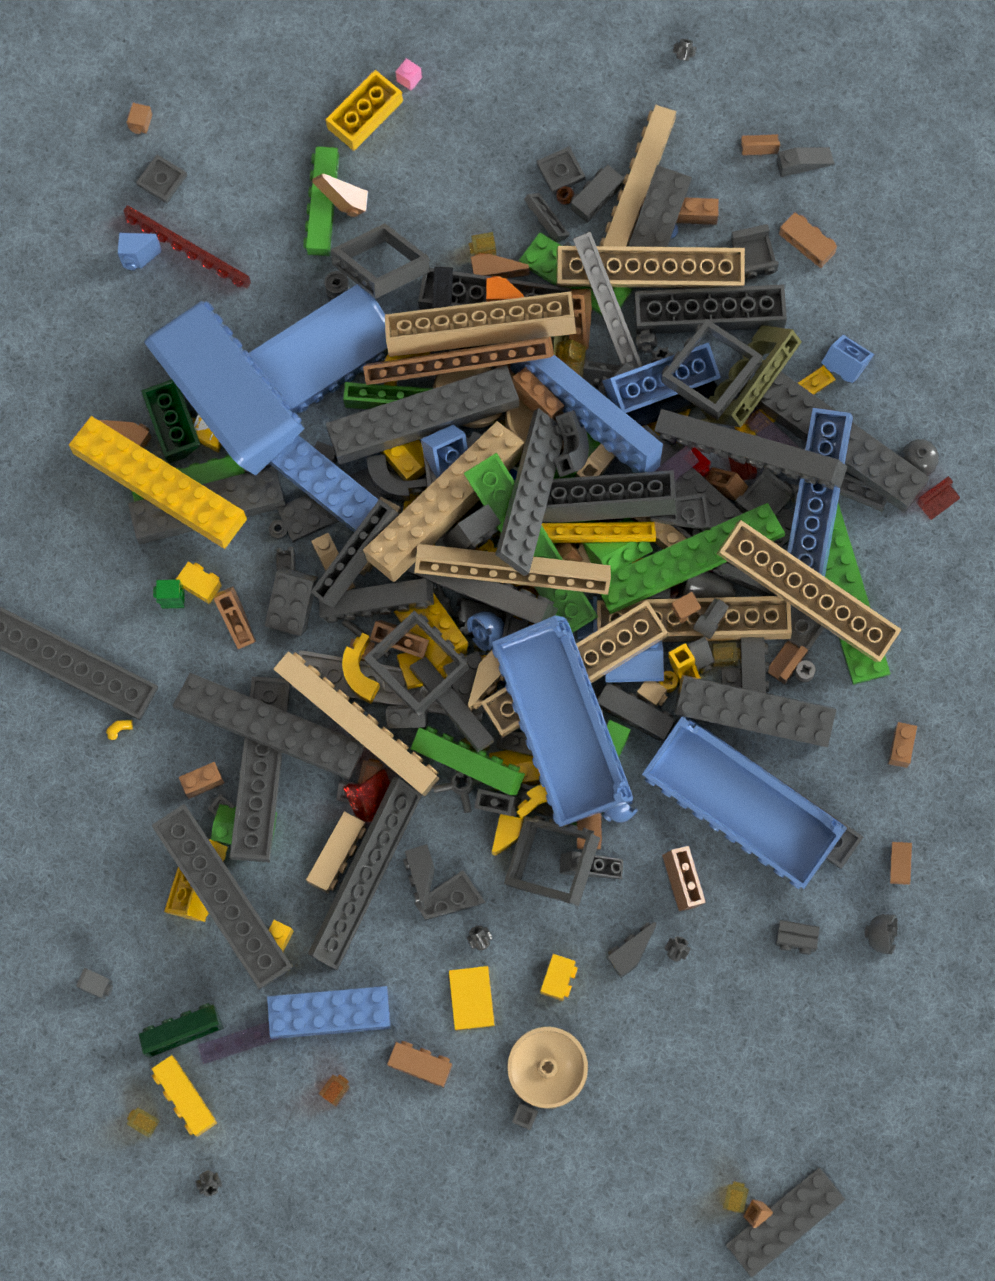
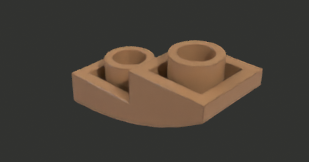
[890,842,912,885]

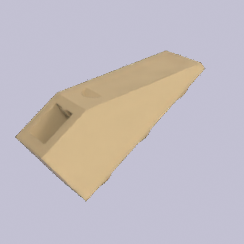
[575,444,616,477]
[468,650,505,711]

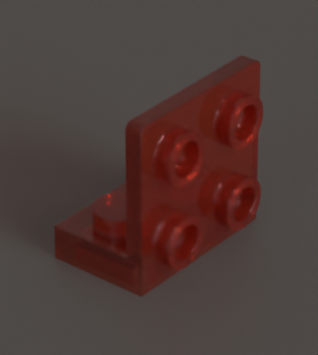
[343,769,391,822]

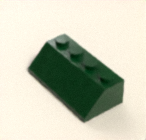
[141,379,201,464]
[139,1003,224,1058]

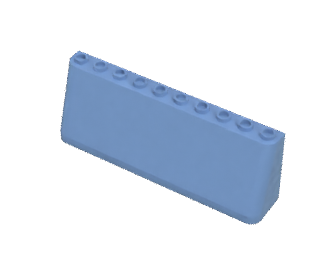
[249,284,388,413]
[144,301,305,475]
[492,616,633,827]
[642,716,847,889]

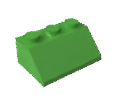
[583,518,653,573]
[211,804,277,845]

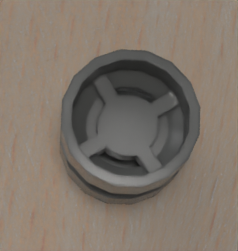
[324,271,350,300]

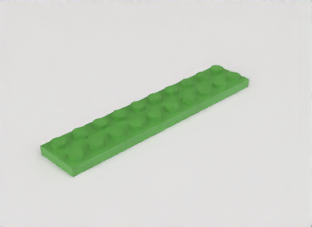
[464,453,598,633]
[600,503,785,614]
[825,503,891,685]

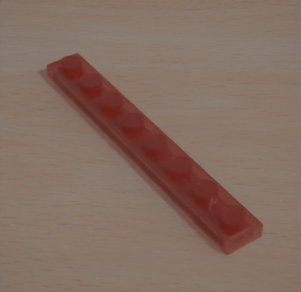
[123,205,251,289]

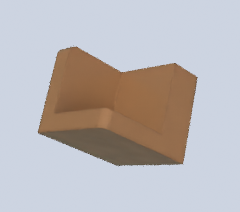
[671,592,701,624]

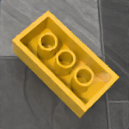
[326,70,403,151]

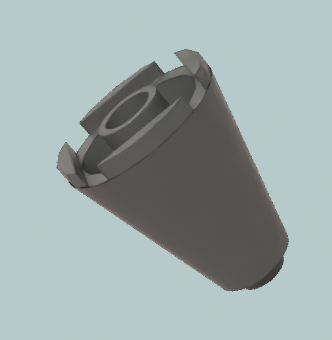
[681,570,736,598]
[455,597,507,636]

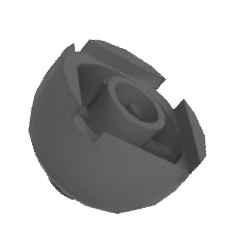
[901,439,939,476]
[865,914,898,955]

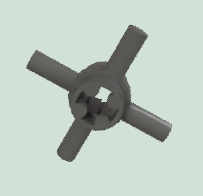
[433,770,484,813]

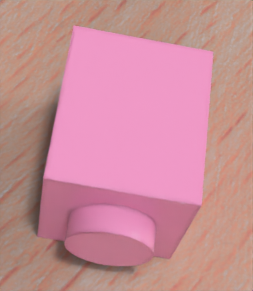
[396,58,422,90]

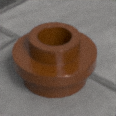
[557,186,575,205]

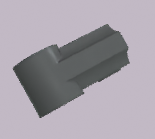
[693,598,729,639]

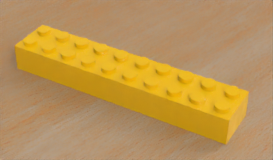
[69,416,247,549]

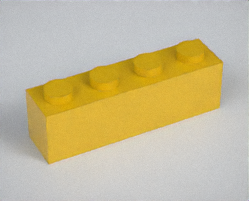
[152,1055,217,1137]

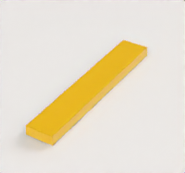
[734,365,836,436]
[542,522,656,543]

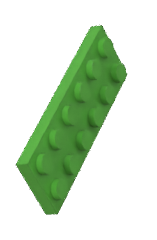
[519,232,632,315]

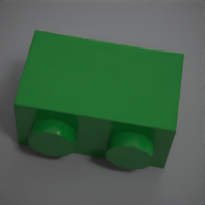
[153,580,185,609]

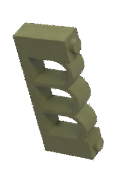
[701,325,802,427]

